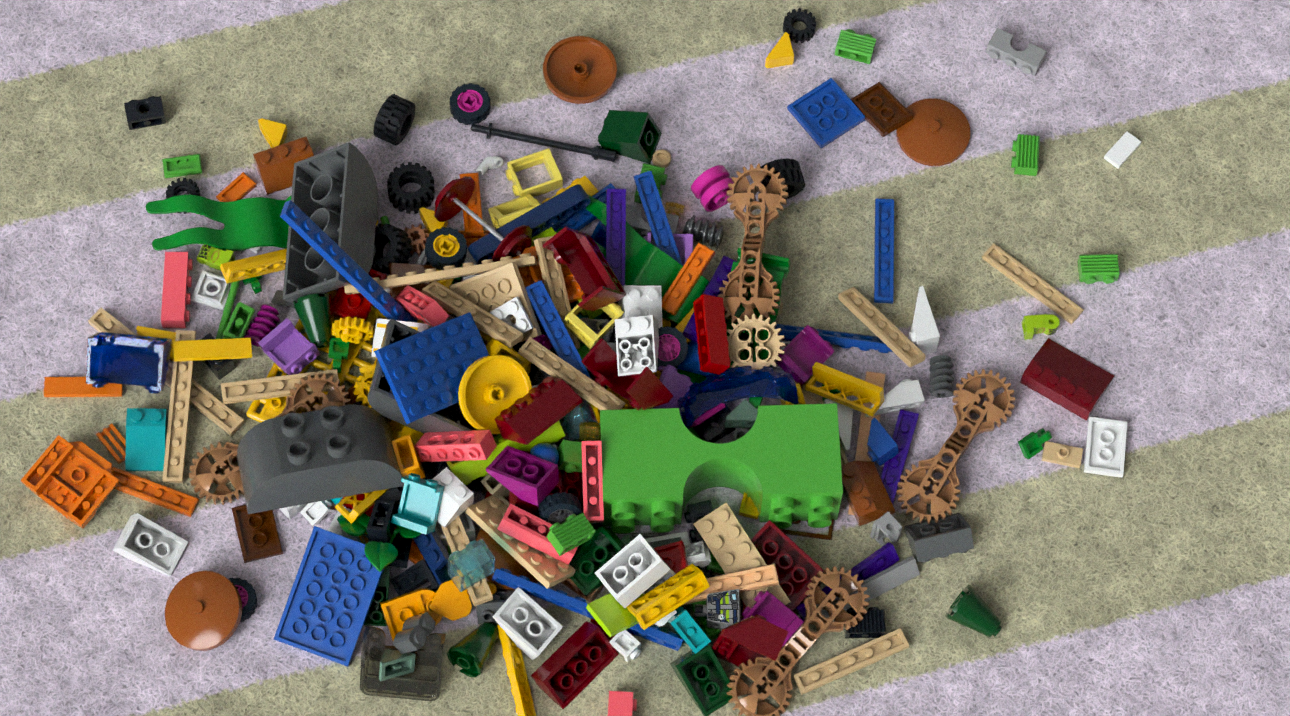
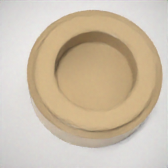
[652,149,671,168]

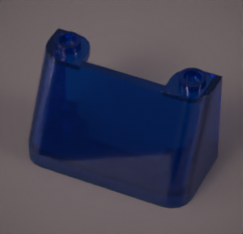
[86,332,172,394]

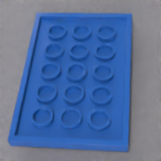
[374,312,489,424]
[274,526,384,667]

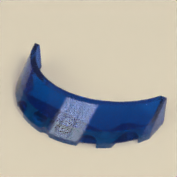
[678,366,799,429]

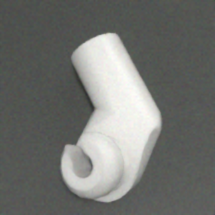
[476,156,503,176]

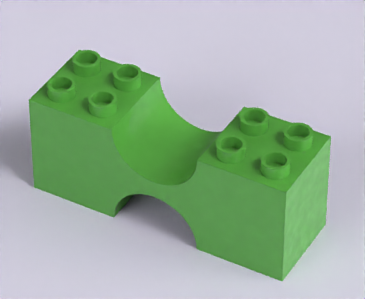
[600,403,843,534]

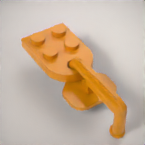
[380,579,497,641]

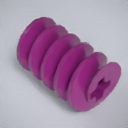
[243,305,281,347]

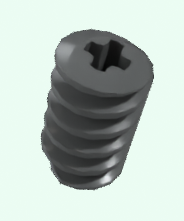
[682,215,724,249]
[929,355,954,398]

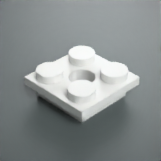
[191,270,232,311]
[490,296,534,333]
[684,541,711,567]

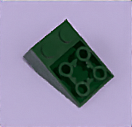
[364,566,391,626]

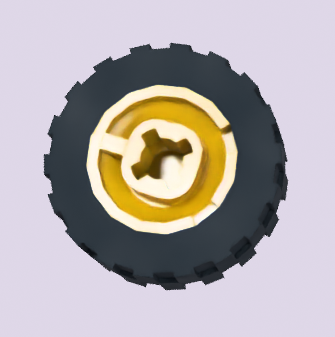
[425,227,467,270]

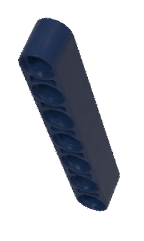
[468,184,591,265]

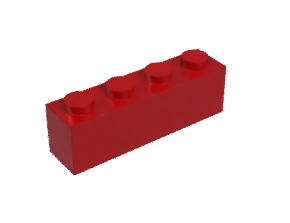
[693,294,731,375]

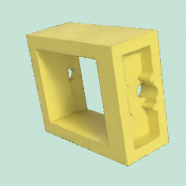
[505,148,563,197]
[488,194,542,229]
[563,303,624,349]

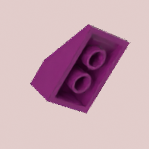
[486,445,559,506]

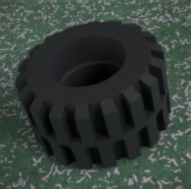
[374,94,416,146]
[759,158,805,199]
[387,162,435,214]
[371,223,413,274]

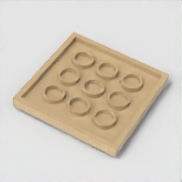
[449,262,542,343]

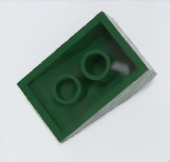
[569,526,626,596]
[670,644,733,716]

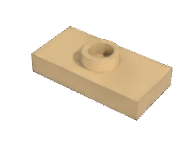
[1041,441,1083,468]

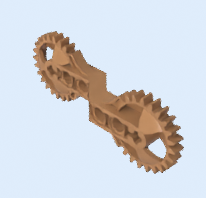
[717,163,789,324]
[896,369,1015,524]
[189,373,350,505]
[727,566,870,716]

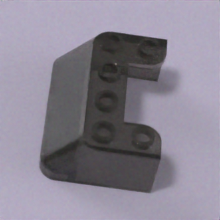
[360,626,446,701]

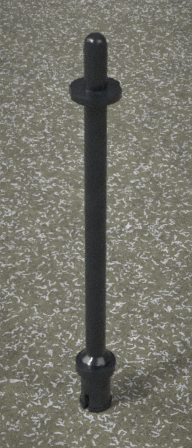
[471,123,617,162]

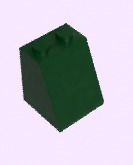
[598,110,662,164]

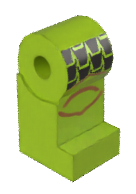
[196,245,236,271]
[1022,314,1060,340]

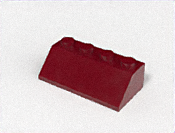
[494,376,583,445]
[531,621,619,709]

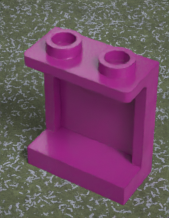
[775,325,835,387]
[740,589,804,647]

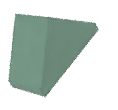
[724,399,758,428]
[379,649,416,681]

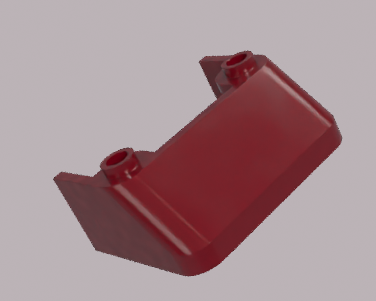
[542,227,626,311]
[581,338,674,411]
[712,614,789,671]

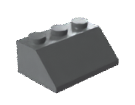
[904,513,974,562]

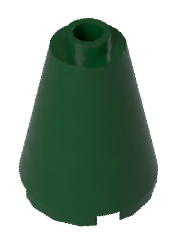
[293,293,332,348]
[945,585,1002,637]
[447,623,499,678]

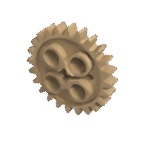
[726,314,786,377]

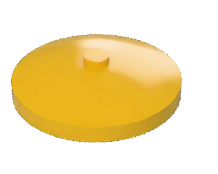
[458,355,532,434]

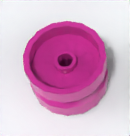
[691,165,734,212]

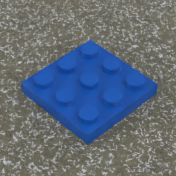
[787,78,865,149]

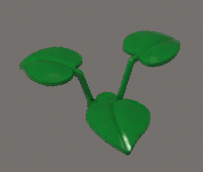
[337,512,422,572]

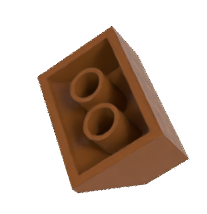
[253,136,314,195]
[841,460,896,526]

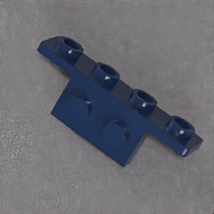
[413,531,454,586]

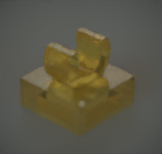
[664,201,686,219]
[579,422,600,442]

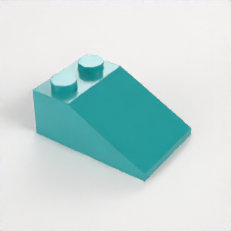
[125,408,168,471]

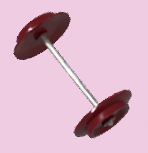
[434,177,532,262]

